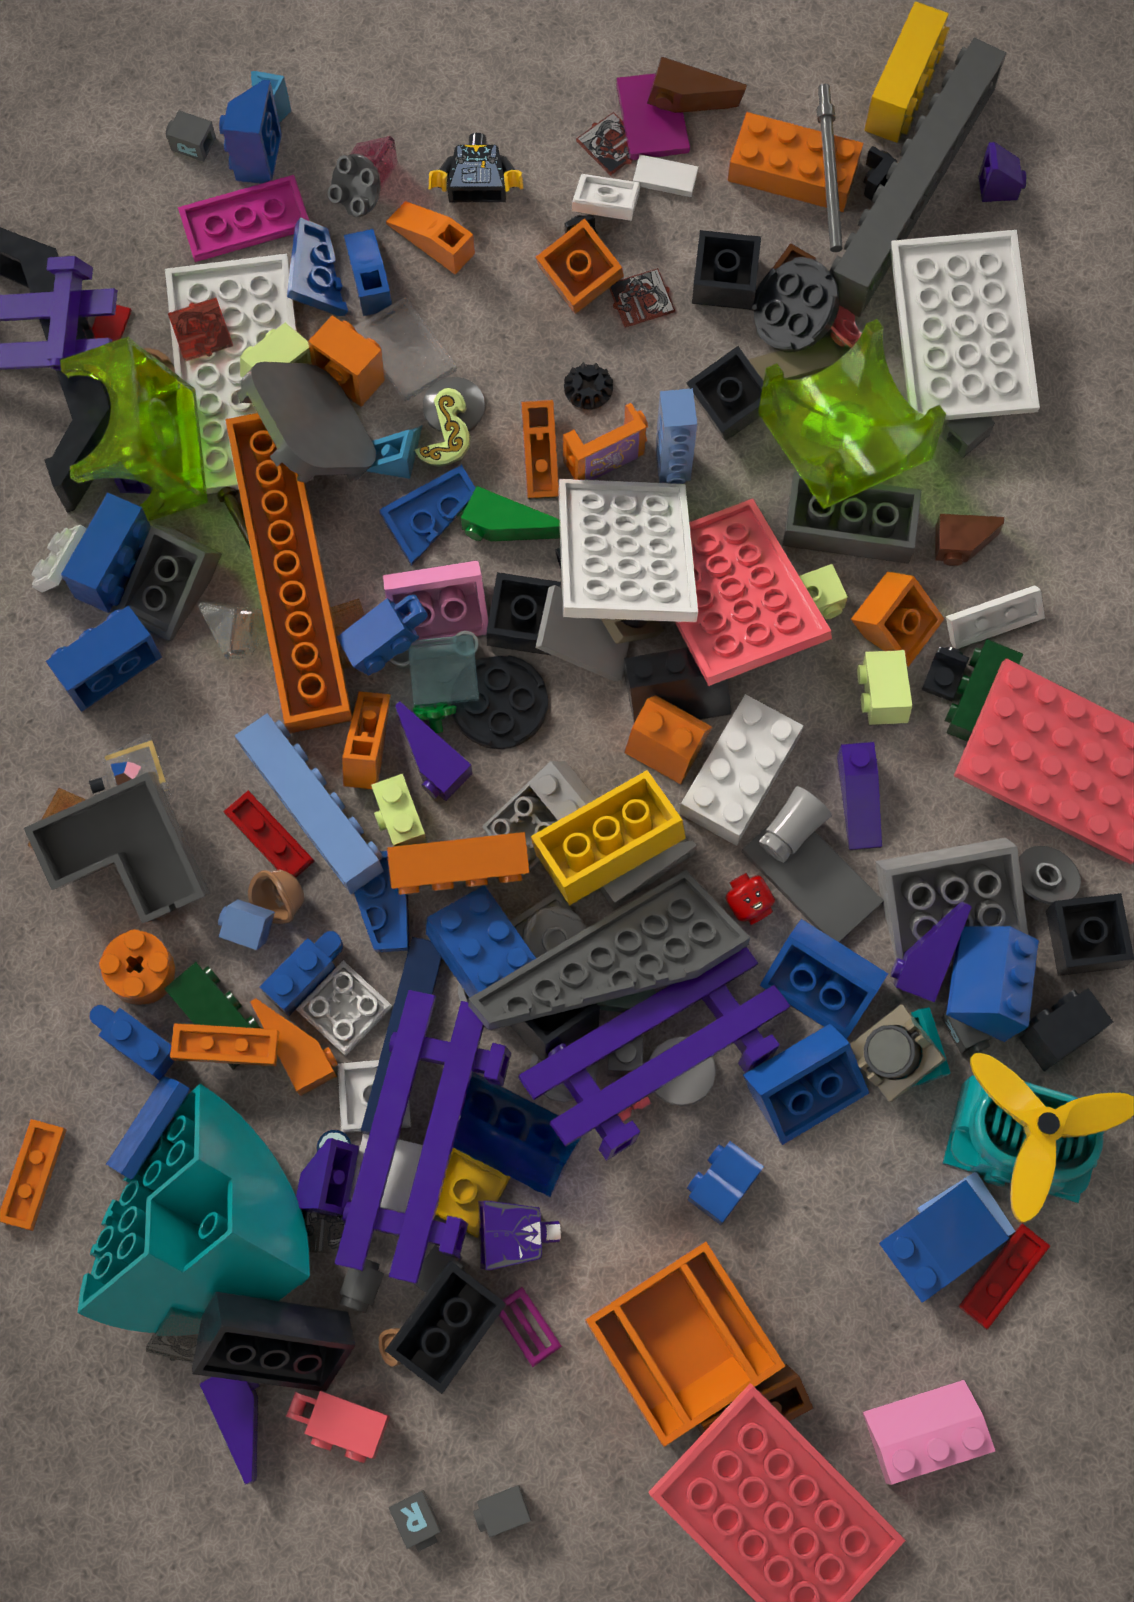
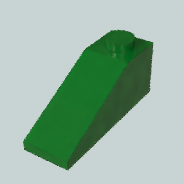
[461,486,560,542]

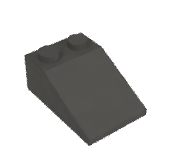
[117,525,222,641]

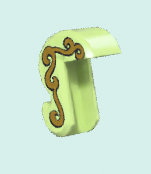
[415,388,471,467]

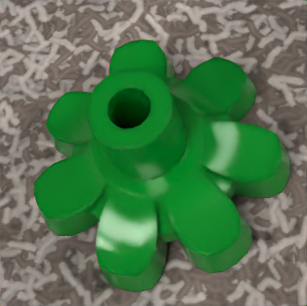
[413,702,456,733]

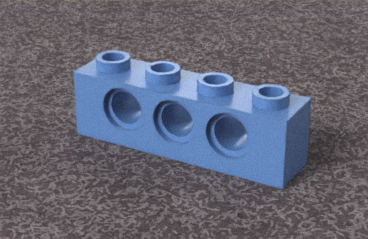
[655,388,697,484]

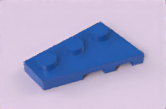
[287,218,348,316]
[379,465,476,566]
[354,851,409,953]

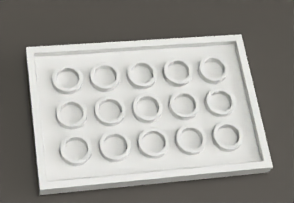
[890,230,1040,423]
[558,479,698,622]

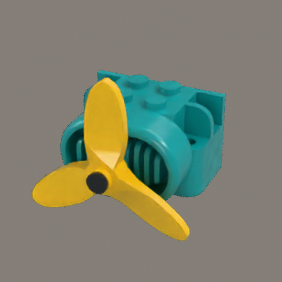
[943,1053,1134,1223]

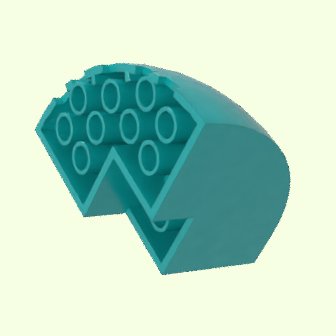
[77,1084,310,1334]

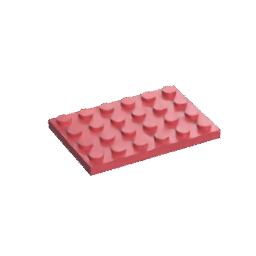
[674,499,832,686]
[954,659,1134,864]
[648,1383,906,1602]

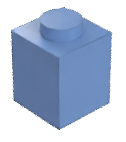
[218,899,275,950]

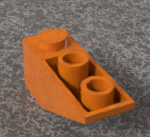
[386,201,475,275]

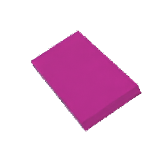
[178,175,309,262]

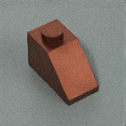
[935,514,1004,566]

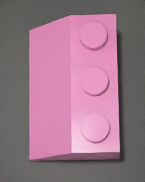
[383,561,488,646]
[863,1380,995,1485]

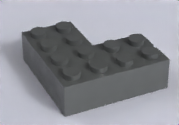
[24,772,211,924]

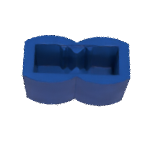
[686,1141,764,1225]

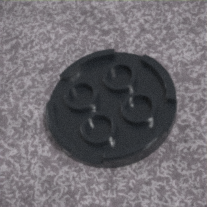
[752,257,840,352]
[451,655,548,749]

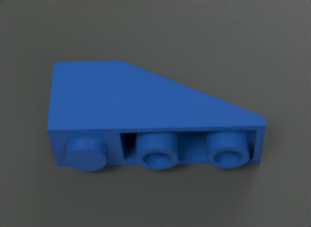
[344,229,393,316]

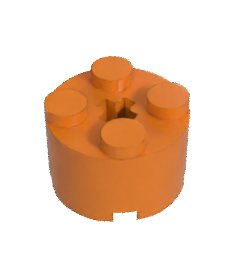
[99,929,175,1005]

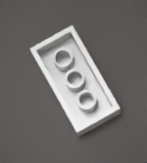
[679,694,803,846]

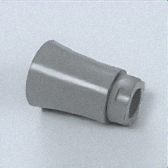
[759,786,832,863]

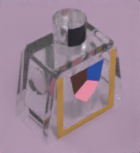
[89,733,173,800]

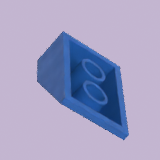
[879,1180,1009,1303]

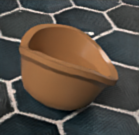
[248,870,304,924]

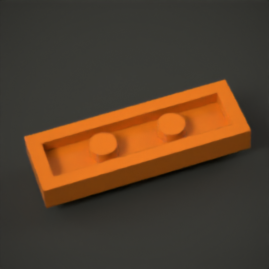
[170,1023,280,1066]
[0,1119,67,1231]

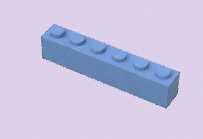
[235,713,383,894]

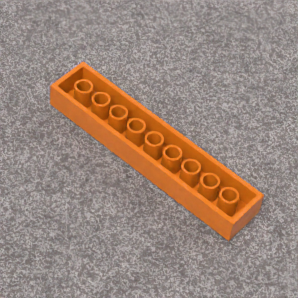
[225,413,353,733]

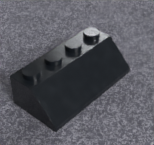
[192,1291,356,1392]

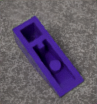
[395,701,473,801]
[837,742,882,850]
[890,901,972,1002]
[199,1377,260,1485]

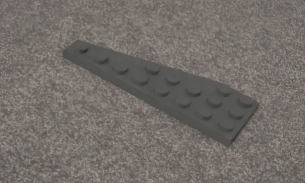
[468,870,750,1030]

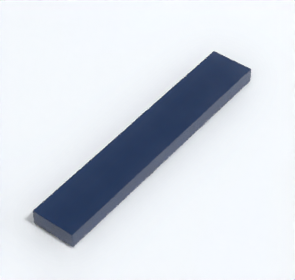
[361,937,442,1135]

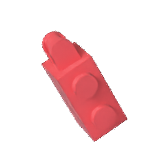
[286,1391,390,1463]

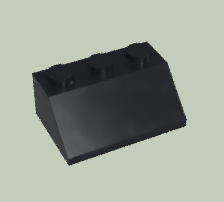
[623,647,731,723]
[385,1261,506,1394]

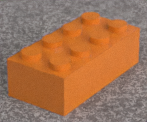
[728,112,864,212]
[387,832,529,895]

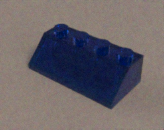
[453,1072,582,1197]

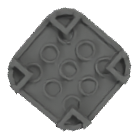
[237,362,376,483]

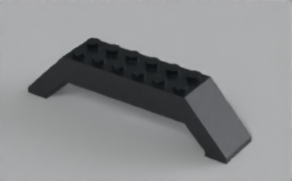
[0,227,124,513]

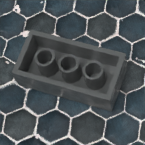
[782,472,922,564]

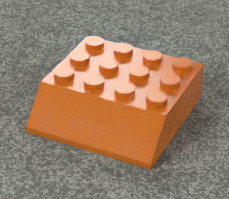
[585,1242,785,1447]

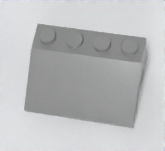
[875,838,1028,959]

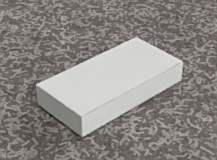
[633,155,698,197]

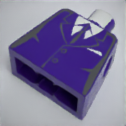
[478,1200,561,1270]

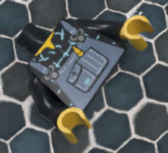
[428,133,524,203]

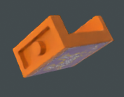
[563,403,648,480]

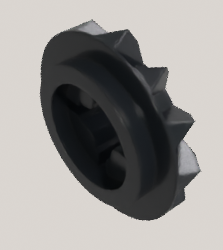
[564,362,613,410]

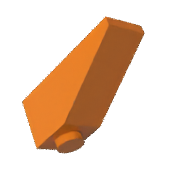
[521,400,559,498]
[342,691,391,789]
[250,998,338,1096]

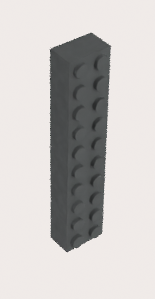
[830,37,1007,318]

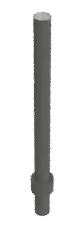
[816,84,843,252]

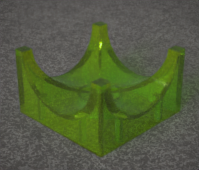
[758,319,946,509]
[60,337,208,521]

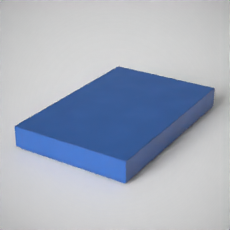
[106,1075,190,1180]

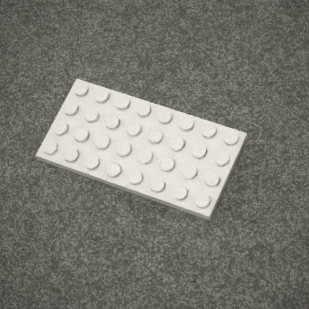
[165,254,314,496]

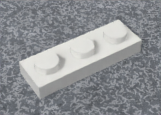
[946,585,1045,649]

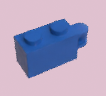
[337,595,428,676]
[260,931,343,1017]
[90,1005,175,1081]

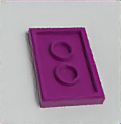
[616,73,690,160]

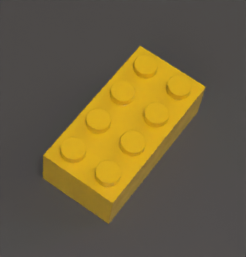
[864,1,950,143]
[531,770,686,906]

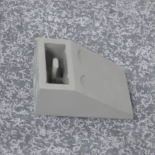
[482,761,596,877]

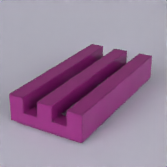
[499,1287,562,1367]

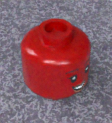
[725,873,775,925]

